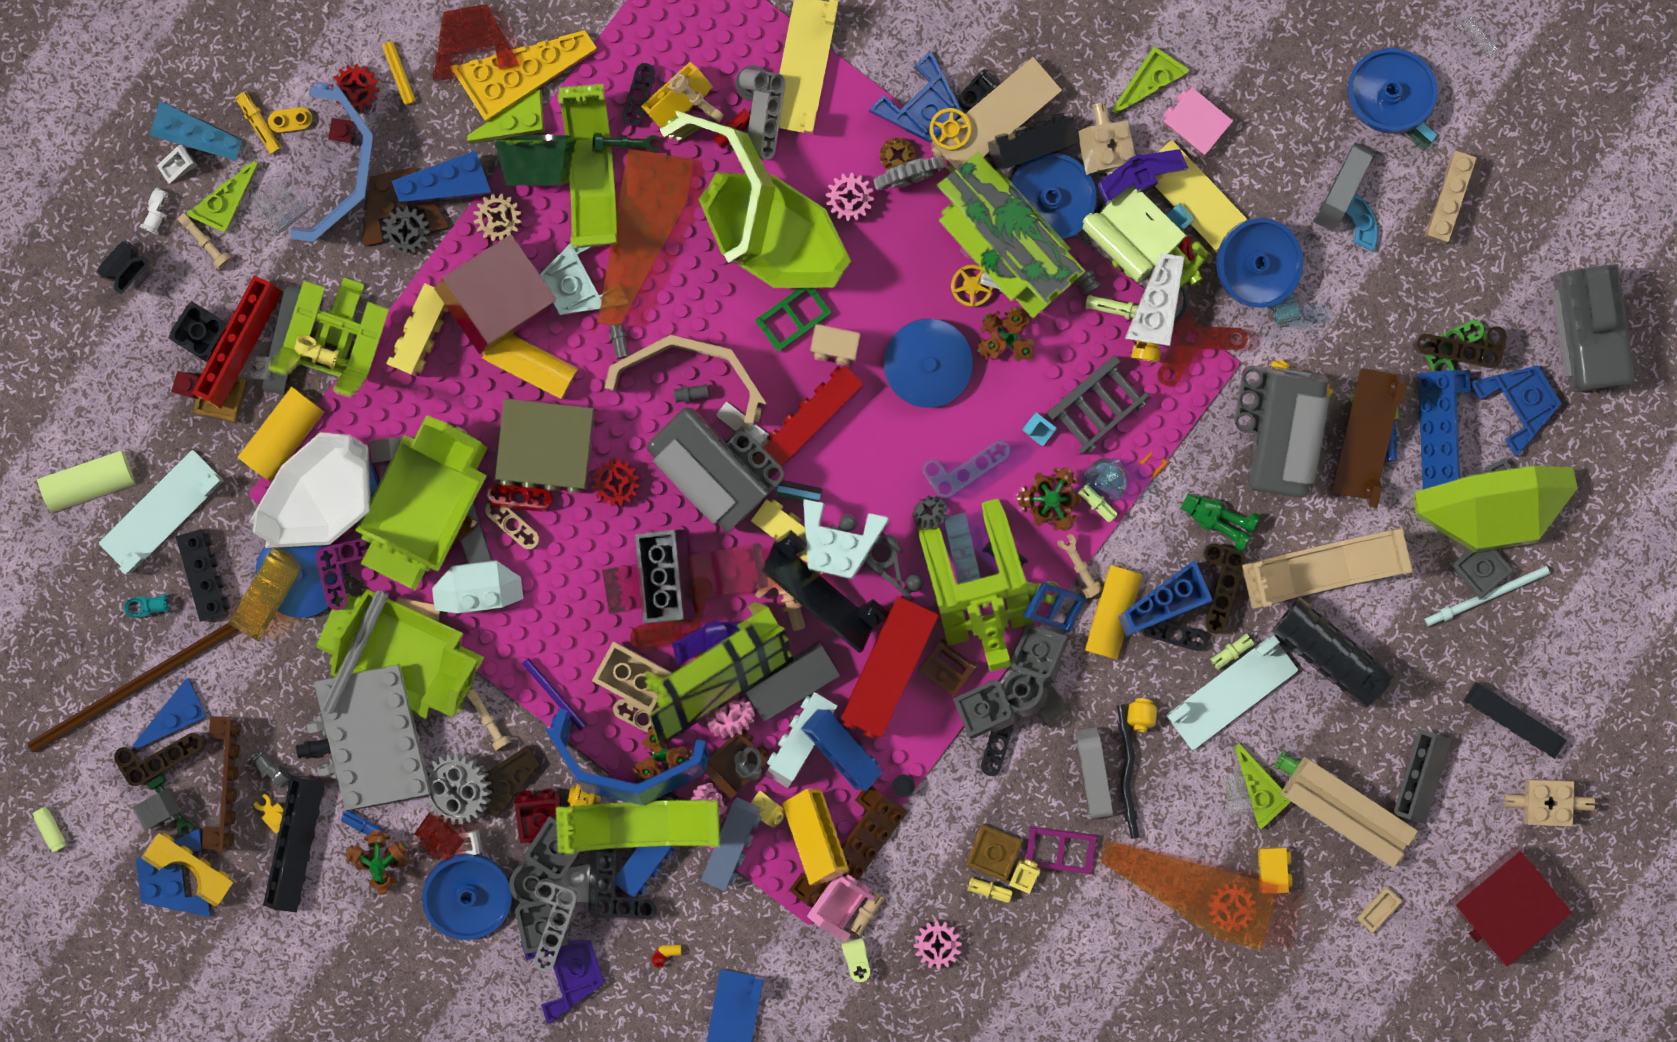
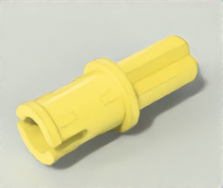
[967,877,1012,903]

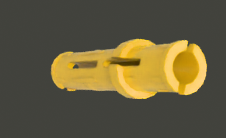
[235,91,282,155]

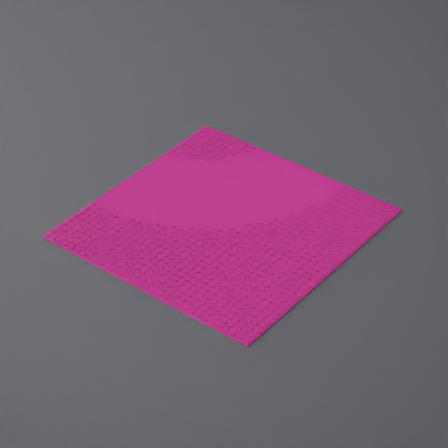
[249,0,1239,925]

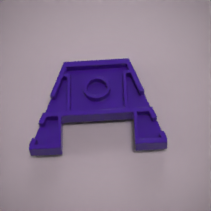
[520,940,604,1024]

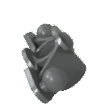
[831,514,923,601]

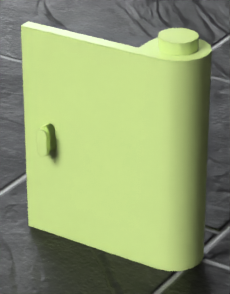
[1082,185,1187,283]

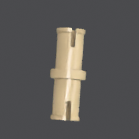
[849,891,885,936]

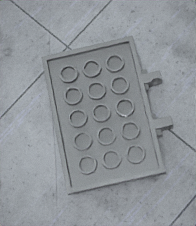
[307,664,431,810]

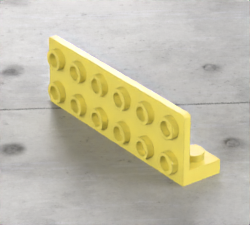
[779,0,838,135]
[1155,140,1248,253]

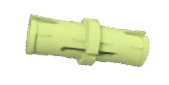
[1210,634,1254,670]

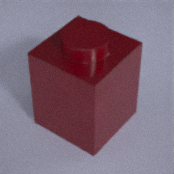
[328,118,357,146]
[171,371,200,399]

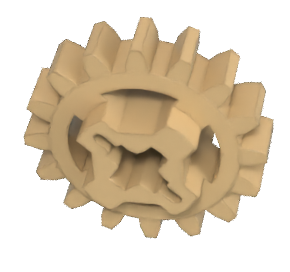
[473,194,522,242]

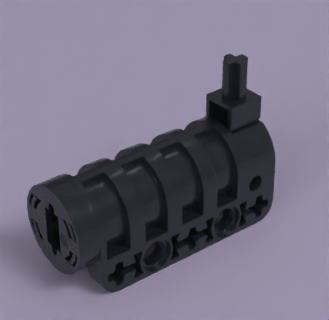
[1272,597,1394,708]

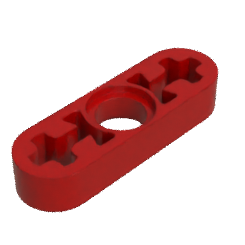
[486,484,552,512]

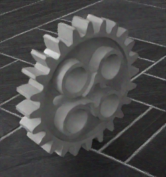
[873,157,945,190]
[424,752,492,825]

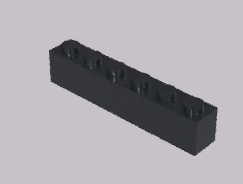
[263,775,325,913]

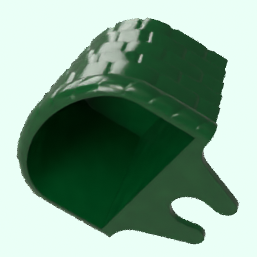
[495,135,576,186]

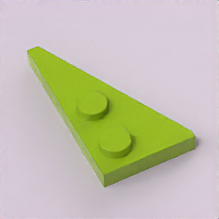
[1110,46,1189,114]
[467,89,545,143]
[186,161,259,233]
[1234,743,1291,829]

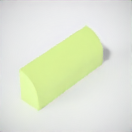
[37,451,136,513]

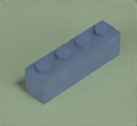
[701,797,762,891]

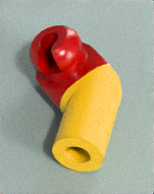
[652,945,681,968]

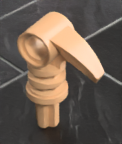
[756,577,806,631]

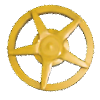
[929,108,971,150]
[951,265,993,307]

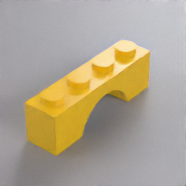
[141,833,233,907]

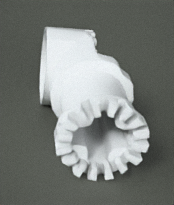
[139,188,168,235]

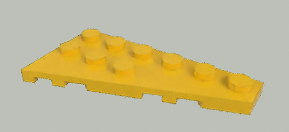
[450,30,598,122]

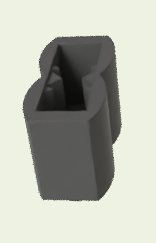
[132,788,181,832]

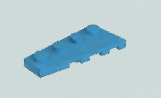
[150,101,242,161]

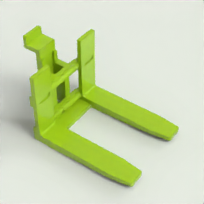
[268,278,389,397]
[918,499,1034,672]

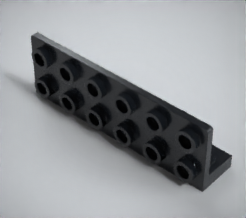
[762,530,889,653]

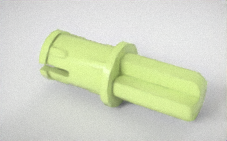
[1078,483,1117,522]

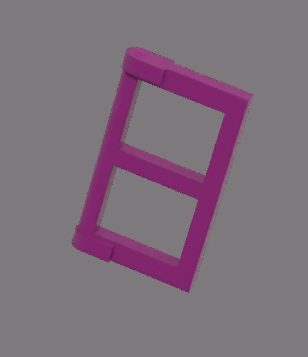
[1026,826,1097,875]

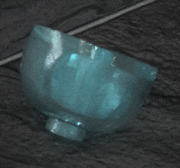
[1083,458,1128,500]

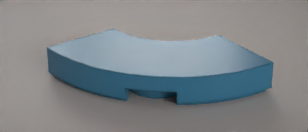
[1345,194,1378,252]

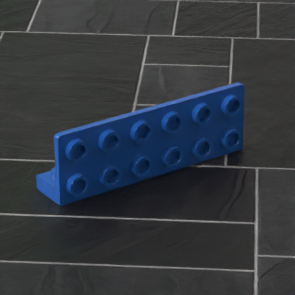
[1418,370,1471,490]
[706,969,764,1042]

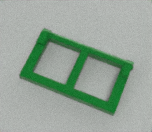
[754,288,831,352]

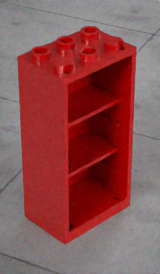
[841,596,939,740]

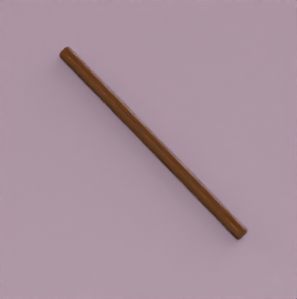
[27,620,241,752]

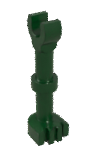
[592,132,658,153]
[146,773,195,837]

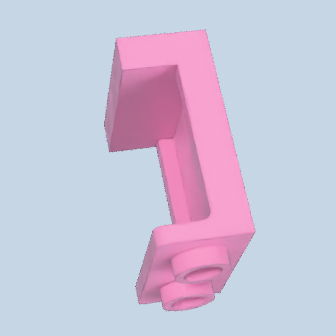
[1162,87,1233,157]
[807,874,875,942]

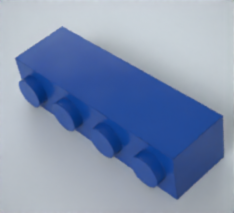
[800,709,883,791]
[615,846,675,898]

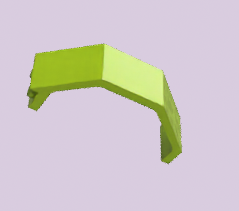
[558,84,618,248]
[660,111,775,265]
[556,800,720,854]

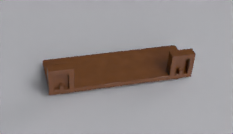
[1332,368,1407,509]
[202,716,241,853]
[789,785,908,908]

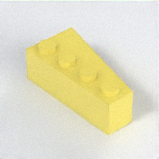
[386,283,449,376]
[751,499,823,574]

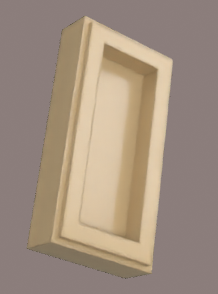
[1356,886,1403,934]

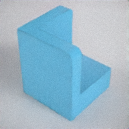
[1165,202,1195,231]
[1021,412,1057,446]

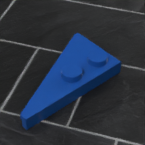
[133,678,207,750]

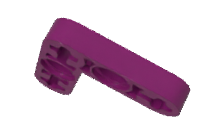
[315,537,367,610]

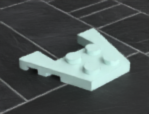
[540,243,629,315]
[804,499,889,579]

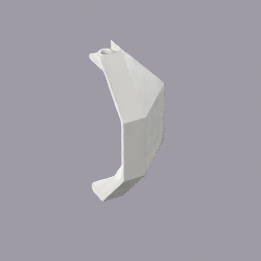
[249,432,370,548]

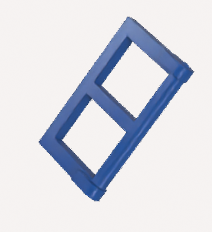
[1024,582,1087,632]

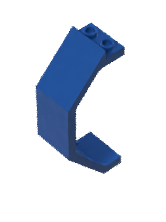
[544,708,710,806]

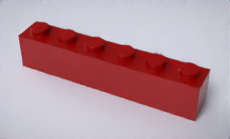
[192,275,282,409]
[753,365,864,478]

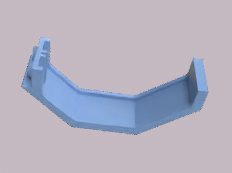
[290,80,373,242]

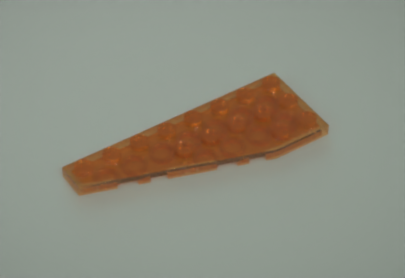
[598,149,694,327]
[1100,840,1279,951]

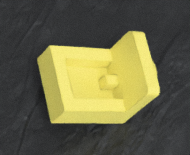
[751,791,785,828]
[1009,859,1041,894]

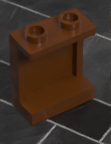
[705,729,769,799]

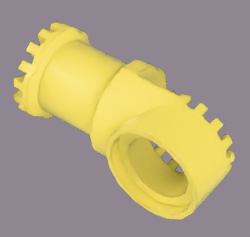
[294,335,339,370]

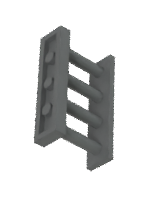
[1046,355,1149,454]

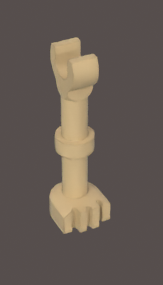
[667,72,724,122]
[178,213,232,271]
[1057,534,1103,598]
[467,689,512,751]

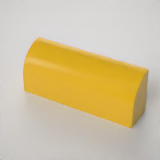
[482,334,579,400]
[238,387,325,482]
[1084,565,1143,660]
[782,788,849,885]

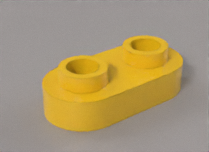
[268,107,313,133]

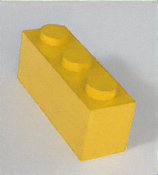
[641,62,713,128]

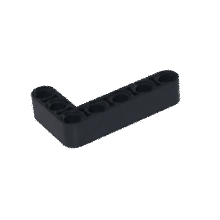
[588,848,657,921]

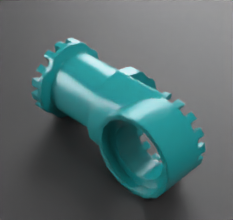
[124,593,169,618]

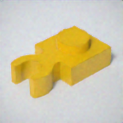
[254,794,284,834]

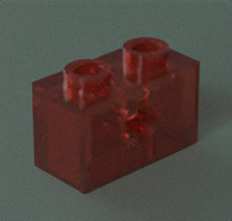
[414,812,465,861]

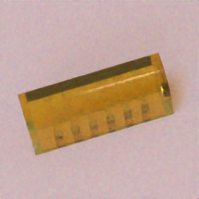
[228,547,301,642]

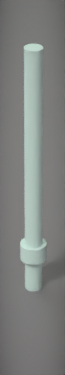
[1424,566,1550,627]

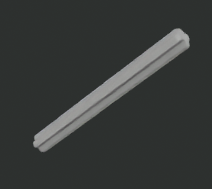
[322,590,388,714]

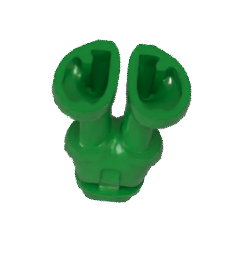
[1180,493,1260,552]

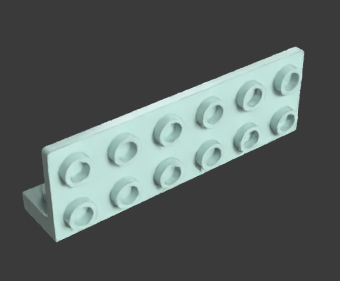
[99,450,224,575]
[1166,635,1298,750]

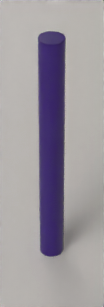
[522,658,586,730]

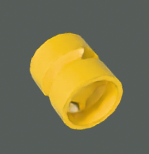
[1131,340,1161,362]

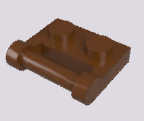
[918,639,978,697]

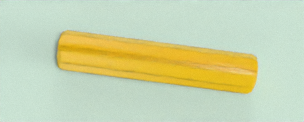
[382,41,415,105]

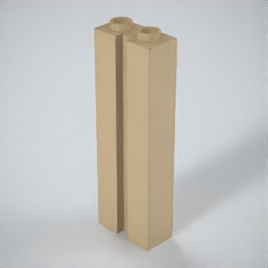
[931,57,1062,174]
[1280,757,1418,868]

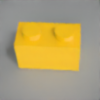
[1258,847,1292,894]

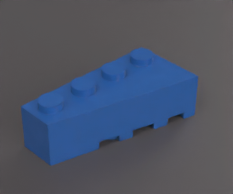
[392,151,492,205]
[1118,560,1213,637]

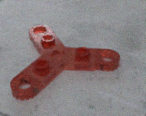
[1157,292,1248,386]

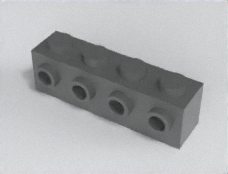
[1393,729,1452,824]

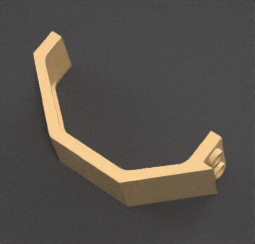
[604,335,767,425]
[1242,528,1413,609]

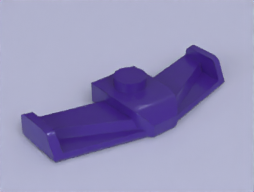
[1098,149,1189,205]
[672,621,742,665]

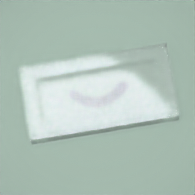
[238,356,275,381]

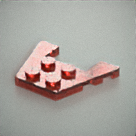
[433,4,519,81]

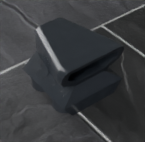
[96,240,150,294]
[168,301,228,362]

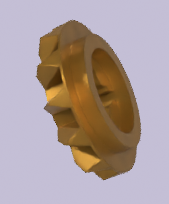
[880,137,915,170]

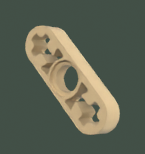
[485,503,540,549]
[613,699,652,733]

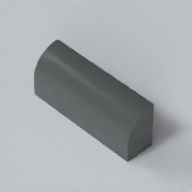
[746,642,840,722]

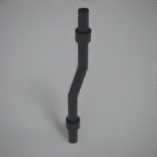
[1117,704,1139,839]

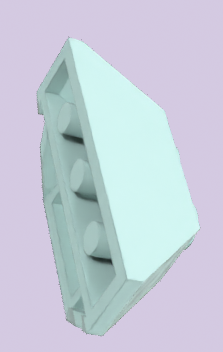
[432,560,523,613]

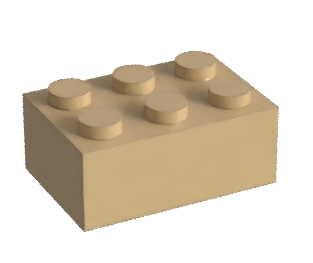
[810,325,860,366]
[592,641,673,713]

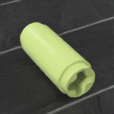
[32,807,67,853]

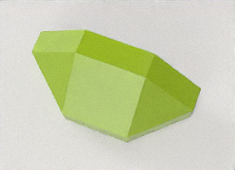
[699,172,851,288]
[1413,466,1578,553]

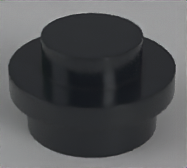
[893,774,915,797]

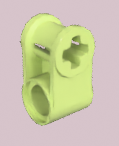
[841,938,870,982]

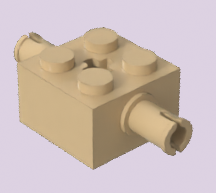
[1077,102,1136,176]
[1503,779,1595,826]

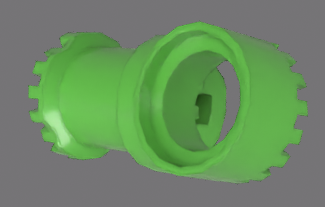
[1273,751,1301,778]

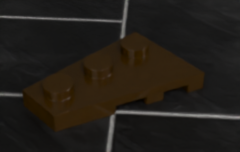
[484,745,540,819]

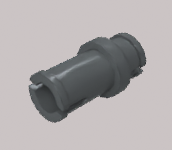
[609,324,630,360]
[673,384,709,403]

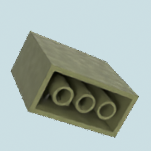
[495,399,596,493]

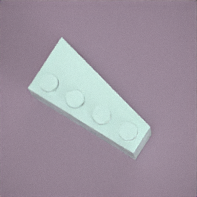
[765,692,837,788]

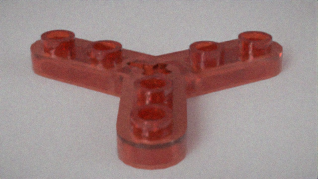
[630,576,712,659]

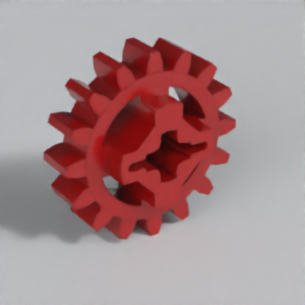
[331,64,380,112]
[592,459,640,507]

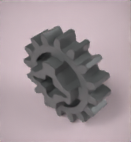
[382,205,431,254]

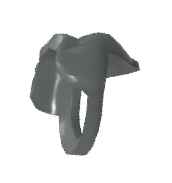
[734,747,762,780]

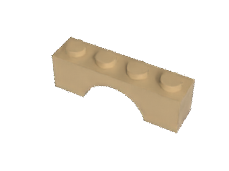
[1424,151,1476,244]

